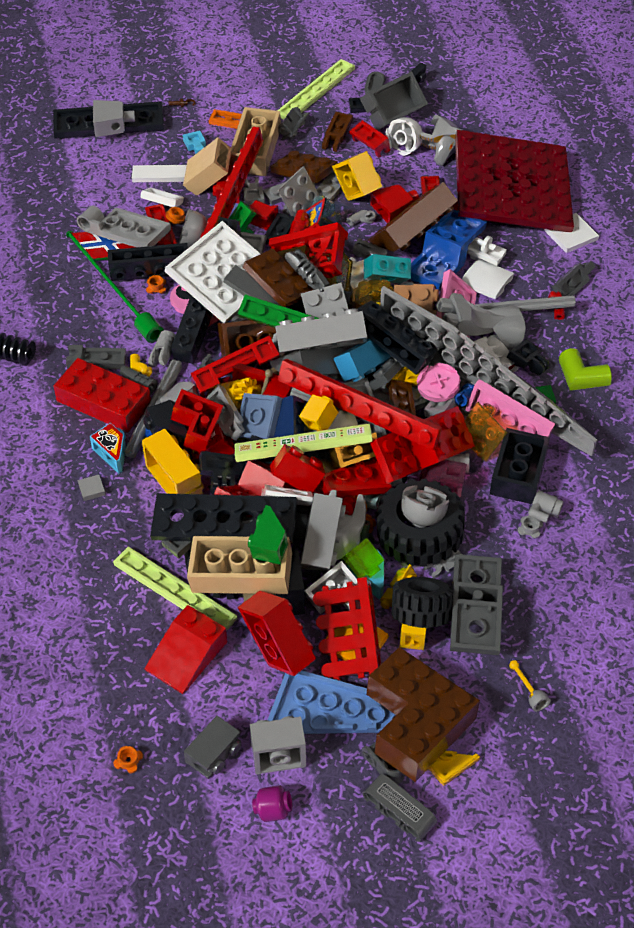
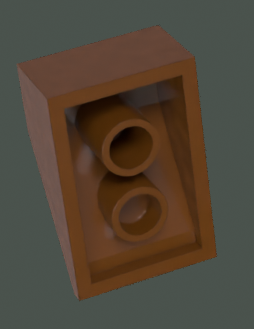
[218,320,280,362]

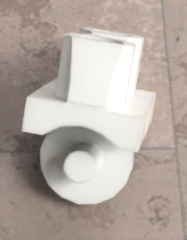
[467,236,507,266]

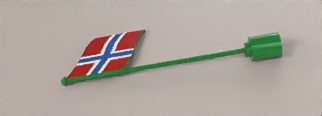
[66,231,164,343]

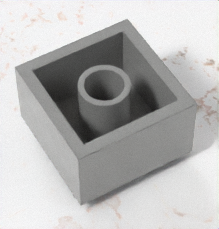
[250,716,306,774]

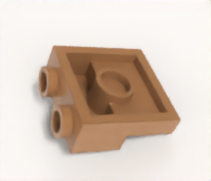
[394,284,439,315]

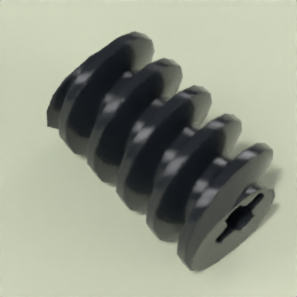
[0,333,36,366]

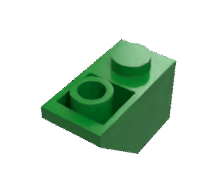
[248,505,288,565]

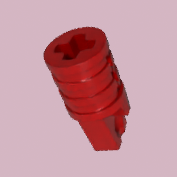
[289,209,309,234]

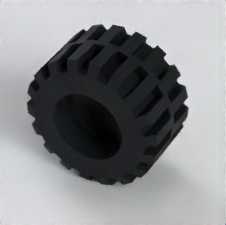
[391,577,454,628]

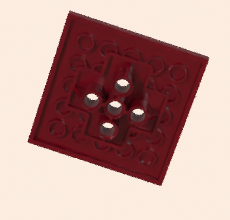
[455,130,574,232]

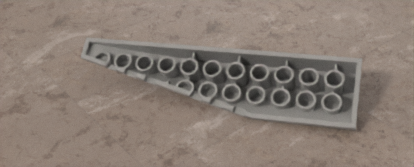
[380,286,597,456]

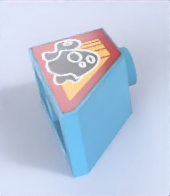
[90,422,126,474]

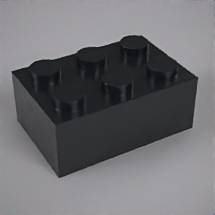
[490,428,550,504]

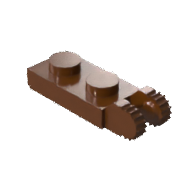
[322,112,353,152]

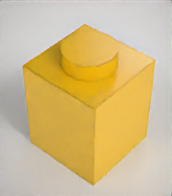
[299,394,338,431]

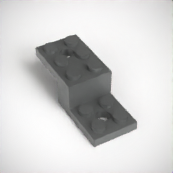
[450,554,503,655]

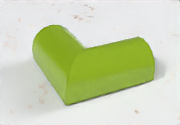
[559,348,612,390]

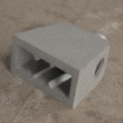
[93,100,135,137]

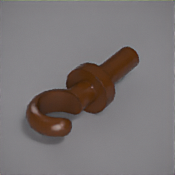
[168,99,196,107]

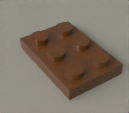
[270,151,338,183]
[242,248,314,308]

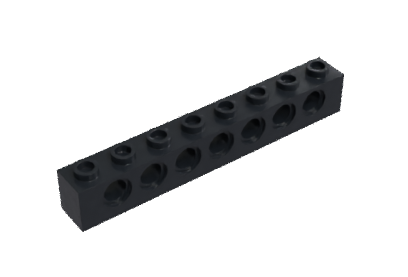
[171,217,242,364]

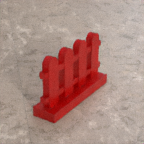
[313,577,382,681]

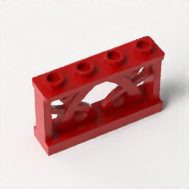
[269,222,348,278]

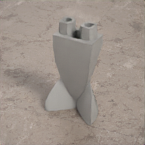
[436,293,526,350]

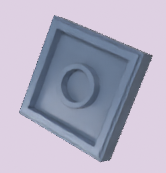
[239,393,283,439]

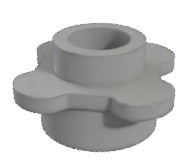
[518,515,543,538]

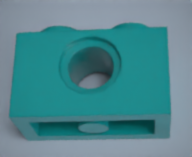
[364,254,411,284]

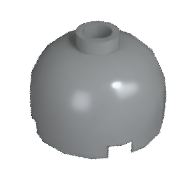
[179,209,208,248]
[401,486,449,528]

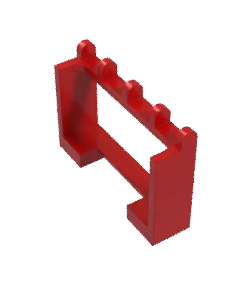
[191,335,279,398]

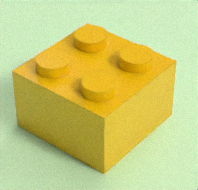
[332,151,383,201]

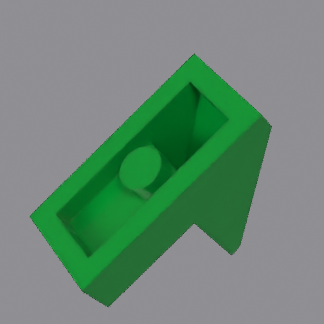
[229,201,256,233]

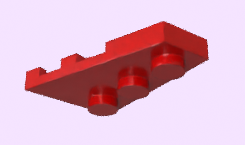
[320,456,392,497]

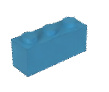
[333,338,392,382]

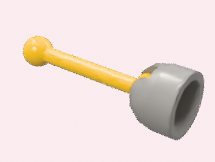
[509,660,551,712]

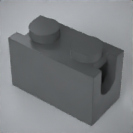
[184,715,241,779]

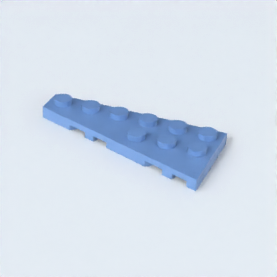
[268,671,396,734]

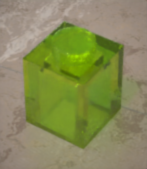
[342,538,384,578]

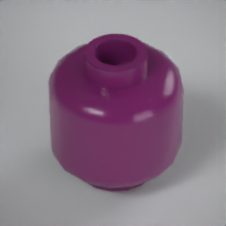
[252,785,293,822]

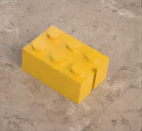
[142,429,204,494]

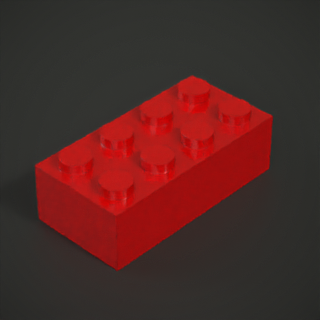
[53,358,151,432]

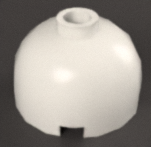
[386,117,423,156]

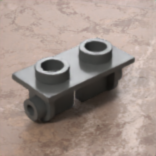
[279,107,309,141]

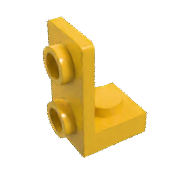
[400,623,426,650]

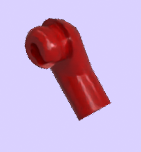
[548,291,565,320]

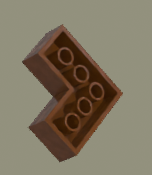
[366,647,480,782]

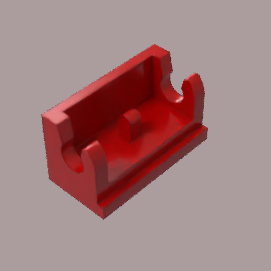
[349,120,390,158]

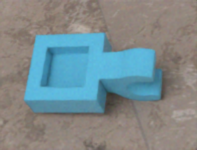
[183,131,206,154]

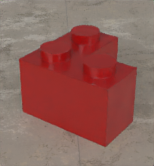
[171,389,224,453]

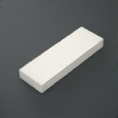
[132,165,187,182]

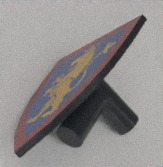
[305,197,333,226]

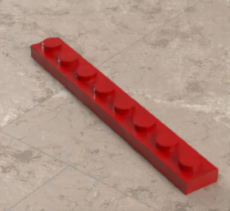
[200,126,264,238]
[278,359,442,450]

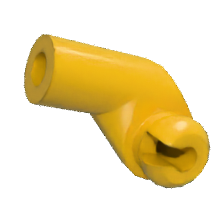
[130,354,152,377]

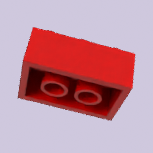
[238,591,316,676]

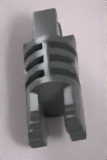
[285,249,330,292]

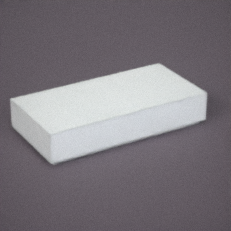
[141,187,184,207]

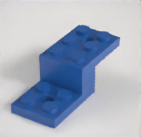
[410,209,487,290]

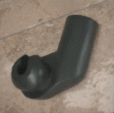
[360,520,375,547]

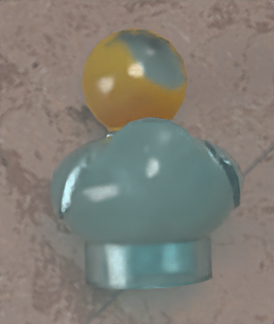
[312,195,341,223]

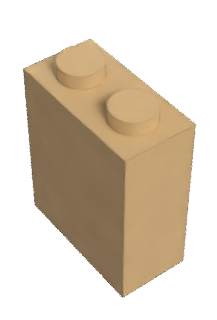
[183,137,232,195]

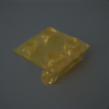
[464,402,508,462]

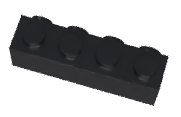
[107,243,188,281]
[358,301,438,375]

